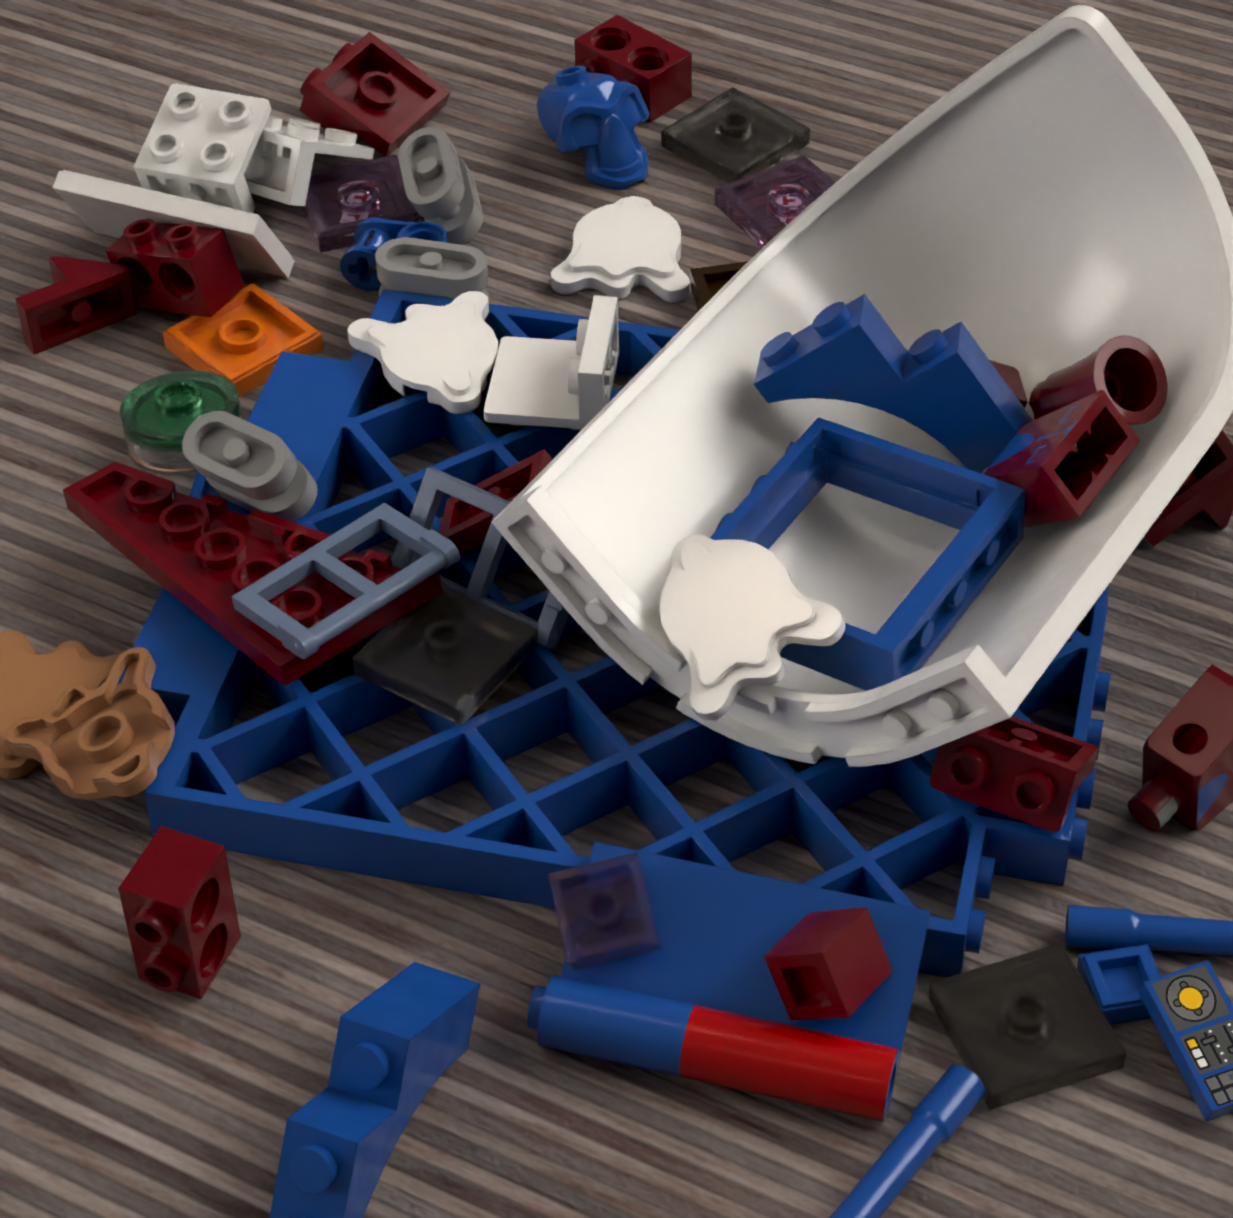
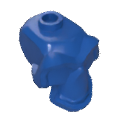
[537,66,650,190]

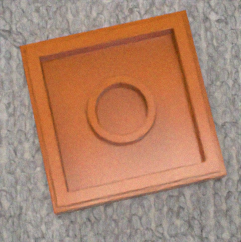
[163,283,324,400]

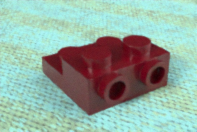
[299,32,450,158]

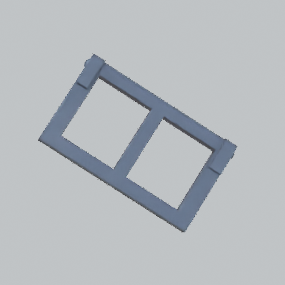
[391,467,569,649]
[231,503,460,659]

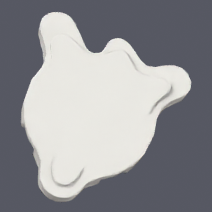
[550,196,690,303]
[347,291,499,414]
[659,534,845,721]

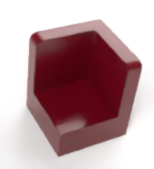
[764,907,892,1021]

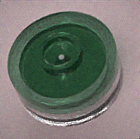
[120,371,243,476]

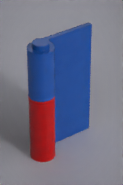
[527,842,931,1122]

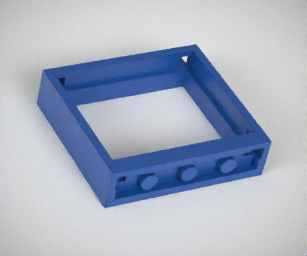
[710,417,1025,691]

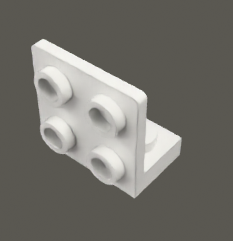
[133,83,272,213]
[244,115,374,207]
[484,295,619,430]

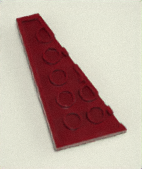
[63,462,442,686]

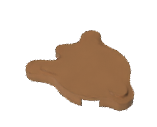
[0,630,123,780]
[4,647,175,800]

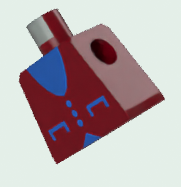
[982,390,1140,528]
[1127,664,1233,831]

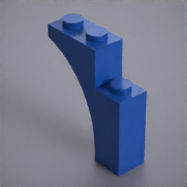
[753,294,1033,474]
[270,962,481,1218]

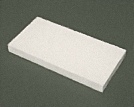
[52,170,295,278]

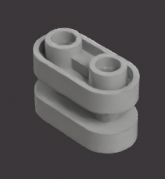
[398,126,483,245]
[375,237,490,304]
[182,411,318,522]

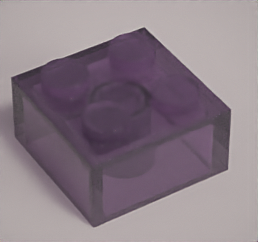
[549,852,662,970]

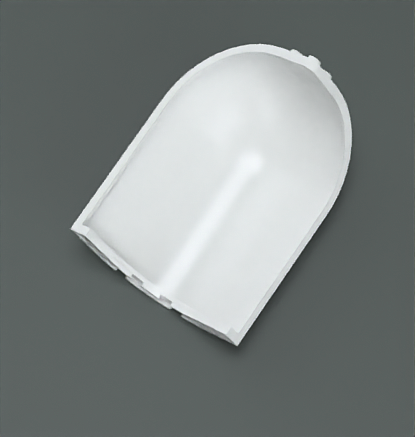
[491,5,1233,767]

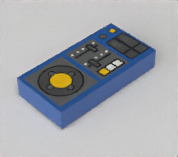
[1139,960,1233,1122]

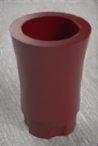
[1029,335,1168,425]

